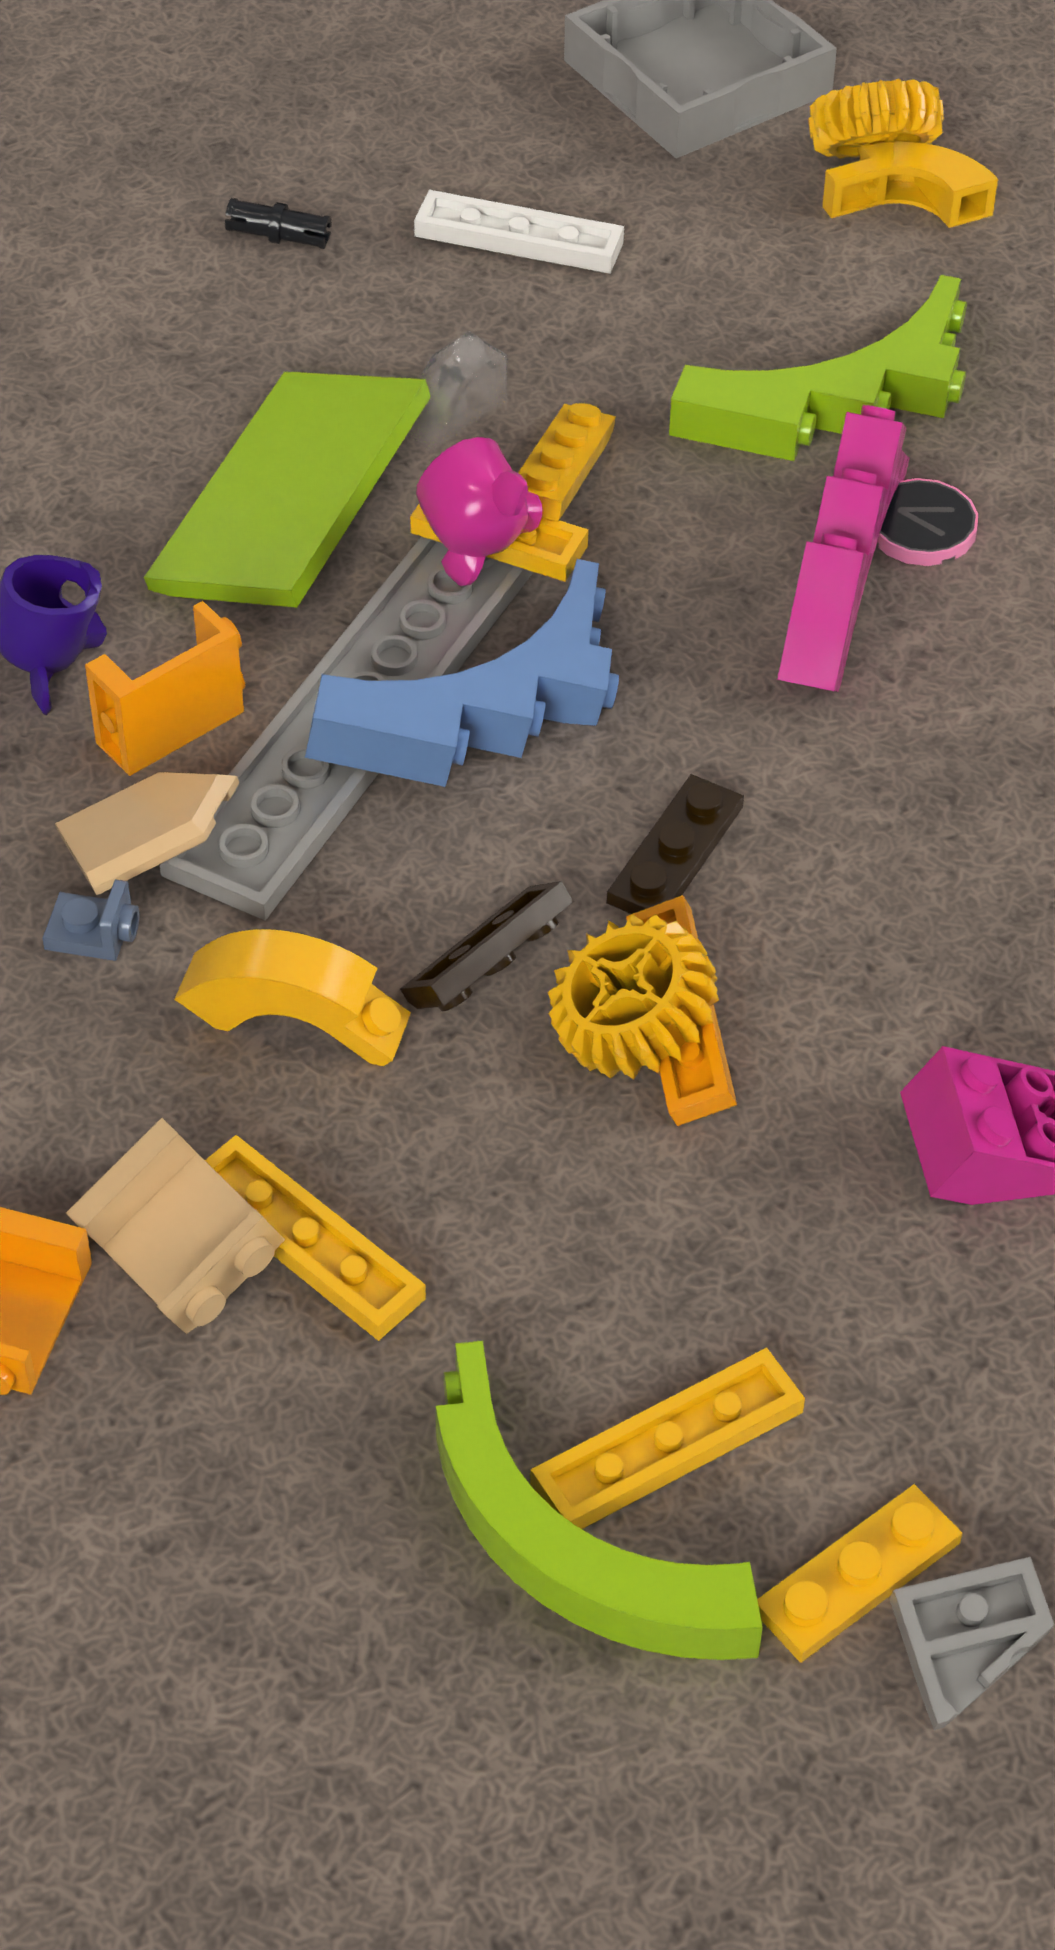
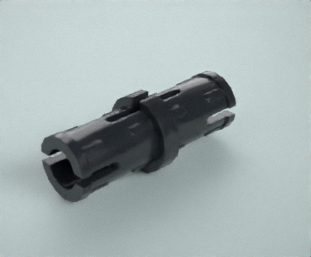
[225,198,332,249]

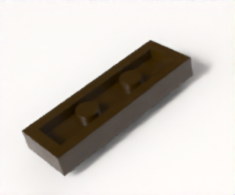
[606,774,744,914]
[400,881,574,1011]

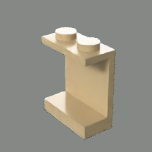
[66,1118,285,1334]

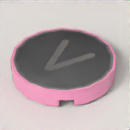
[877,478,978,566]

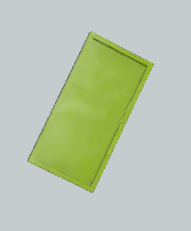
[144,372,431,608]

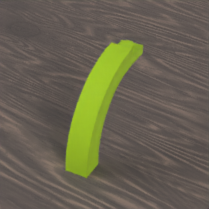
[435,1340,763,1660]

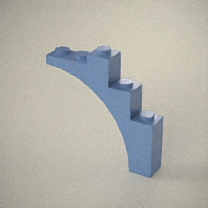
[305,559,619,787]

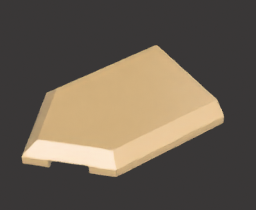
[55,772,240,895]

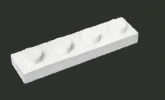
[414,190,624,274]

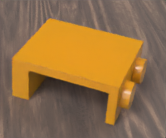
[85,601,245,776]
[0,1207,92,1395]

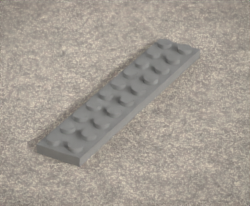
[159,536,534,921]

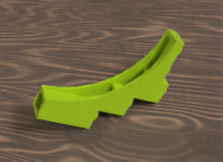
[669,275,967,461]

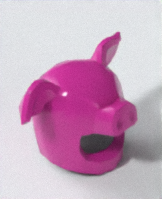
[416,437,542,586]

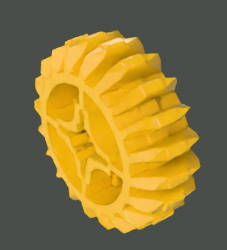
[808,78,944,159]
[547,914,719,1080]

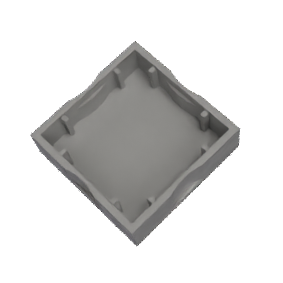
[564,0,837,159]

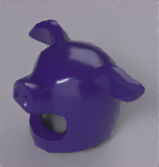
[0,555,107,715]

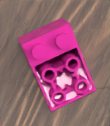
[900,1046,1055,1205]

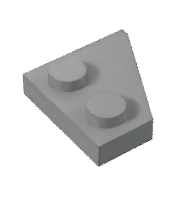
[889,1557,1054,1730]

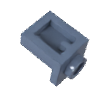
[42,879,139,961]

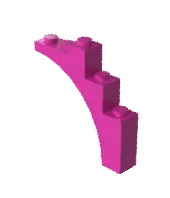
[777,405,909,692]

